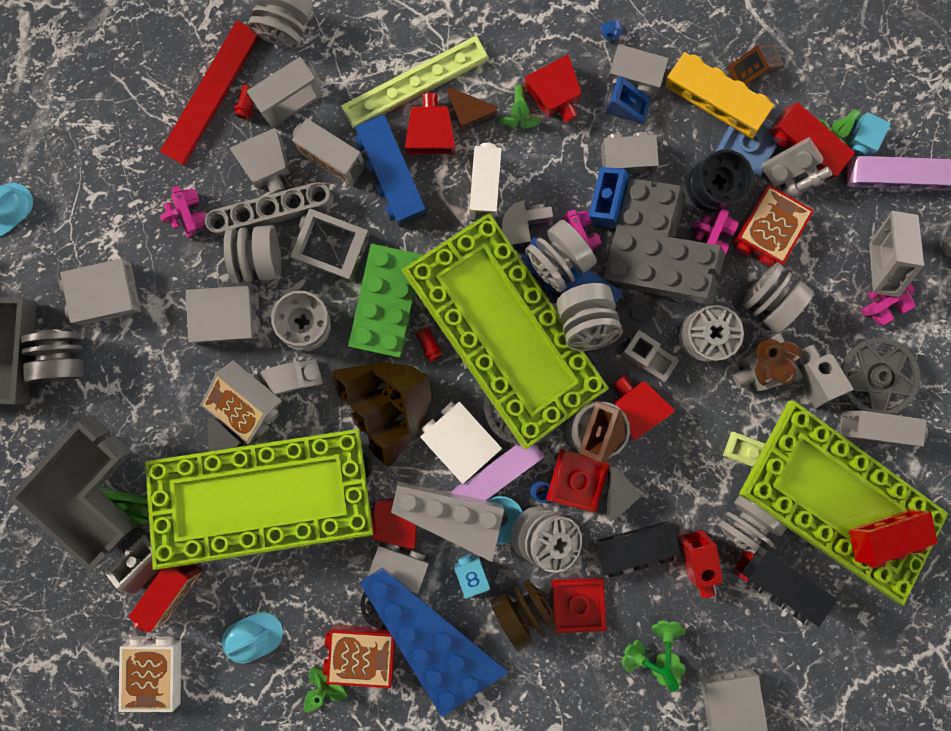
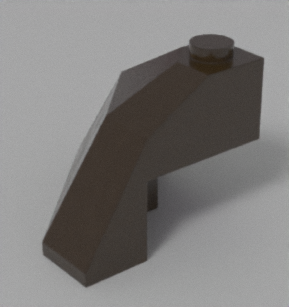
[332,362,432,467]

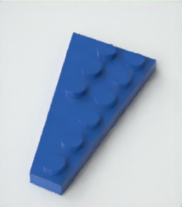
[360,567,509,717]

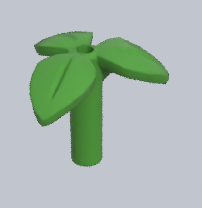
[497,85,541,129]
[818,110,861,146]
[304,666,348,712]

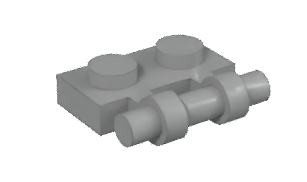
[761,137,832,198]

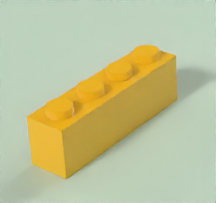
[665,52,775,140]

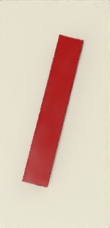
[160,20,260,166]

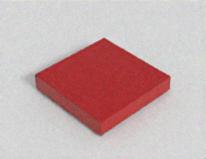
[546,449,610,513]
[551,577,607,634]

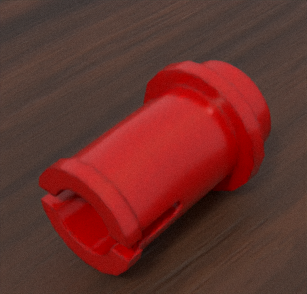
[233,85,254,120]
[415,327,443,362]

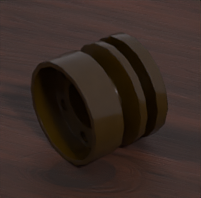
[490,579,558,652]

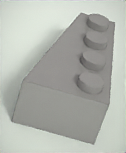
[391,481,504,562]

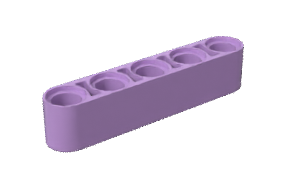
[847,156,951,191]
[450,444,545,500]

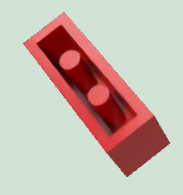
[768,102,855,181]
[849,510,938,568]

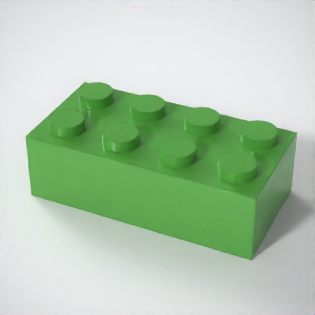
[348,244,423,359]

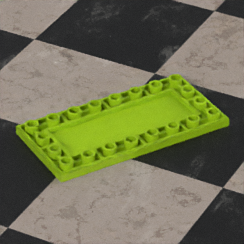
[401,212,609,450]
[739,401,948,606]
[145,429,374,570]

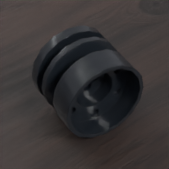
[686,150,754,212]

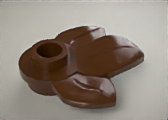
[755,339,803,386]

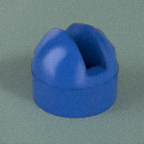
[600,20,622,42]
[530,481,550,503]

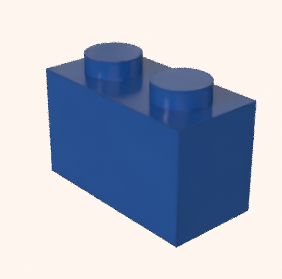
[588,167,630,229]

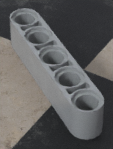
[205,182,333,237]

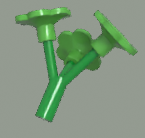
[621,621,686,692]

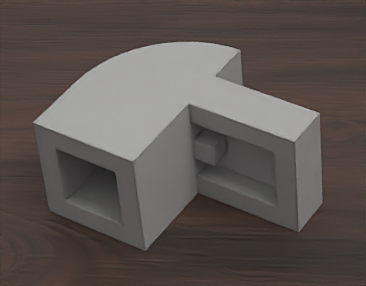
[501,200,553,248]
[622,330,679,382]
[257,359,323,396]

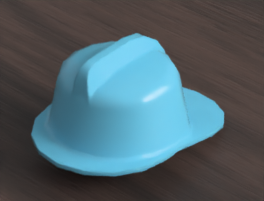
[0,183,33,236]
[222,612,283,664]

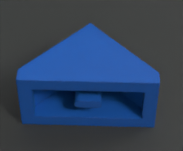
[606,77,651,123]

